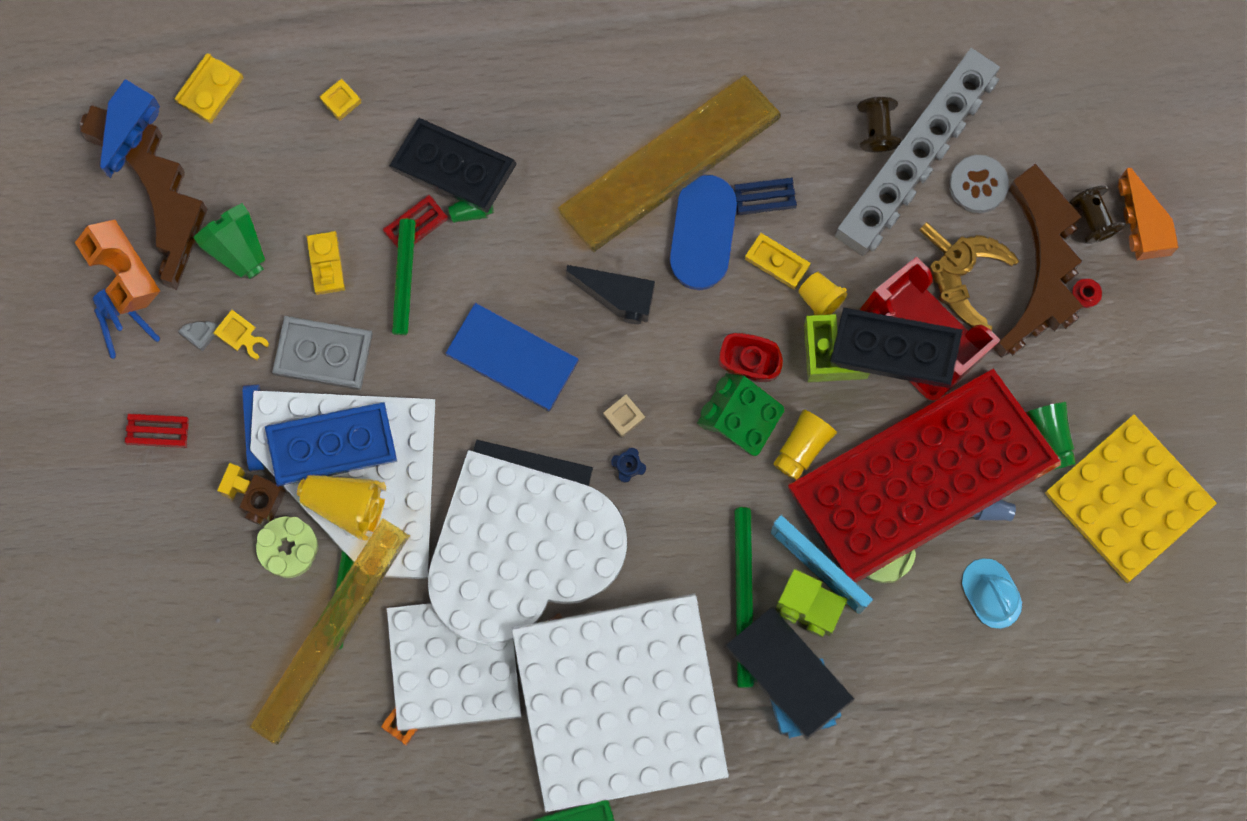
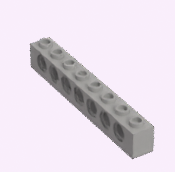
[835,48,1000,257]

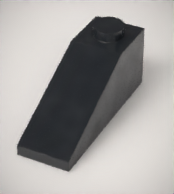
[566,265,655,324]

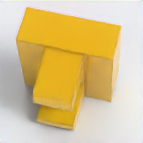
[217,463,251,500]

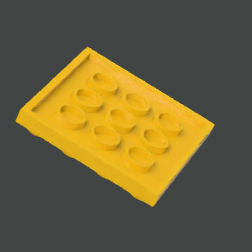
[1045,414,1217,583]

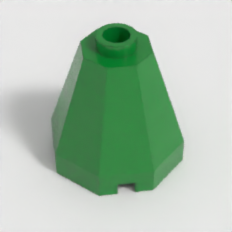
[193,203,266,279]

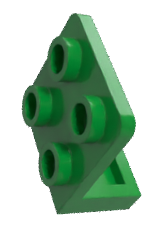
[696,373,784,456]

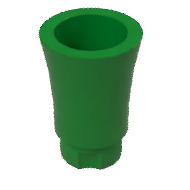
[1026,402,1076,471]

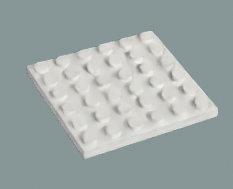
[512,594,729,812]

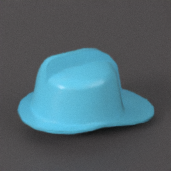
[962,558,1022,629]

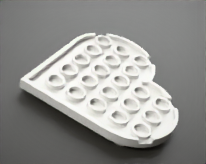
[428,450,627,644]

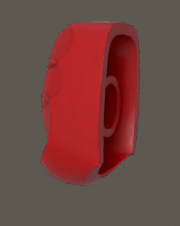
[718,333,783,382]

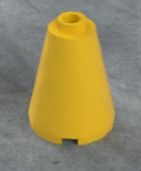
[297,475,386,540]

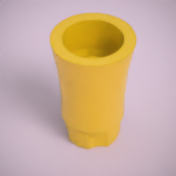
[773,409,837,480]

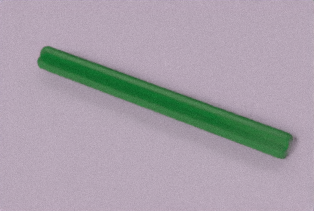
[734,507,754,688]

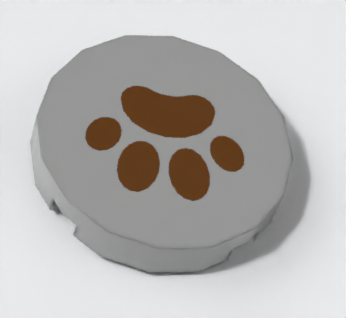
[949,155,1009,213]

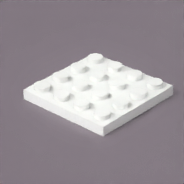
[387,603,521,731]

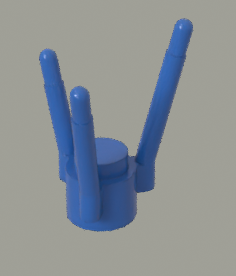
[93,289,160,359]

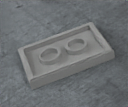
[272,316,373,390]

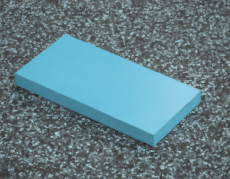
[771,515,873,614]

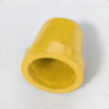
[798,272,847,315]

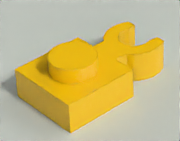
[213,310,269,360]

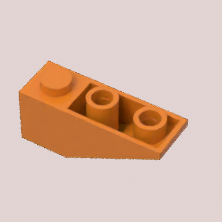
[1118,168,1179,261]

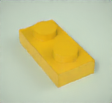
[745,233,811,290]

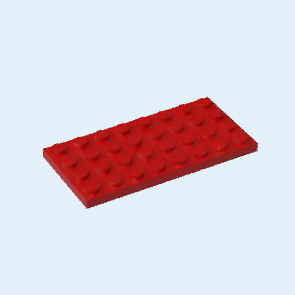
[788,368,1061,583]

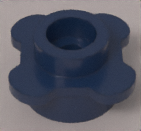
[611,448,646,483]

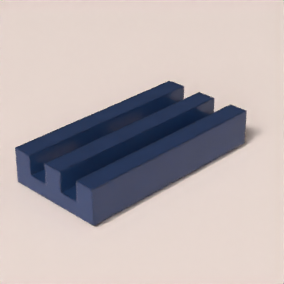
[734,177,797,215]

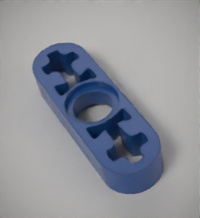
[243,384,266,471]

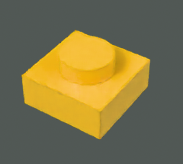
[320,78,362,121]

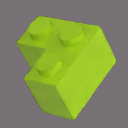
[804,314,870,382]
[775,569,847,638]

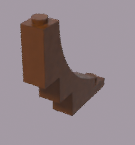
[80,105,208,290]

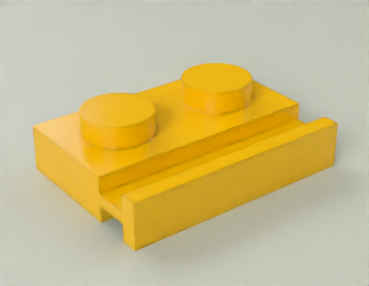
[174,53,244,124]

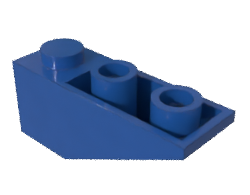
[100,79,160,178]

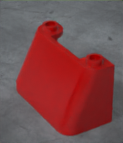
[859,256,1000,401]

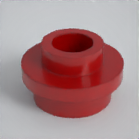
[1072,278,1102,308]

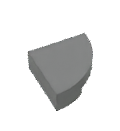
[178,321,218,351]

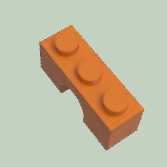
[75,219,160,314]

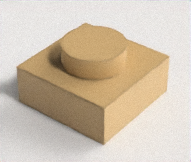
[603,394,645,438]

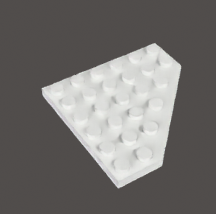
[250,391,435,579]

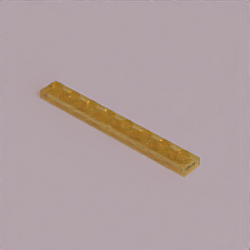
[250,518,411,745]

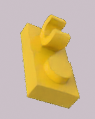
[307,231,345,295]

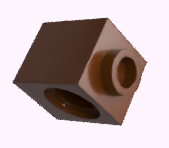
[239,474,286,525]

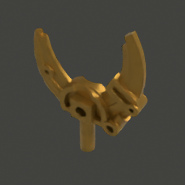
[919,222,1020,330]

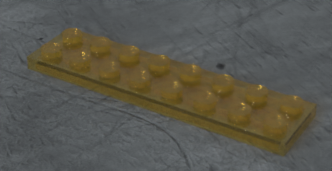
[558,75,781,253]

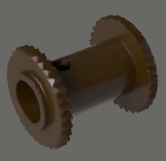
[857,97,901,152]
[1069,185,1125,244]

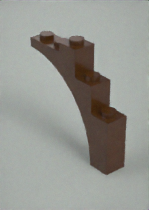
[994,164,1083,358]

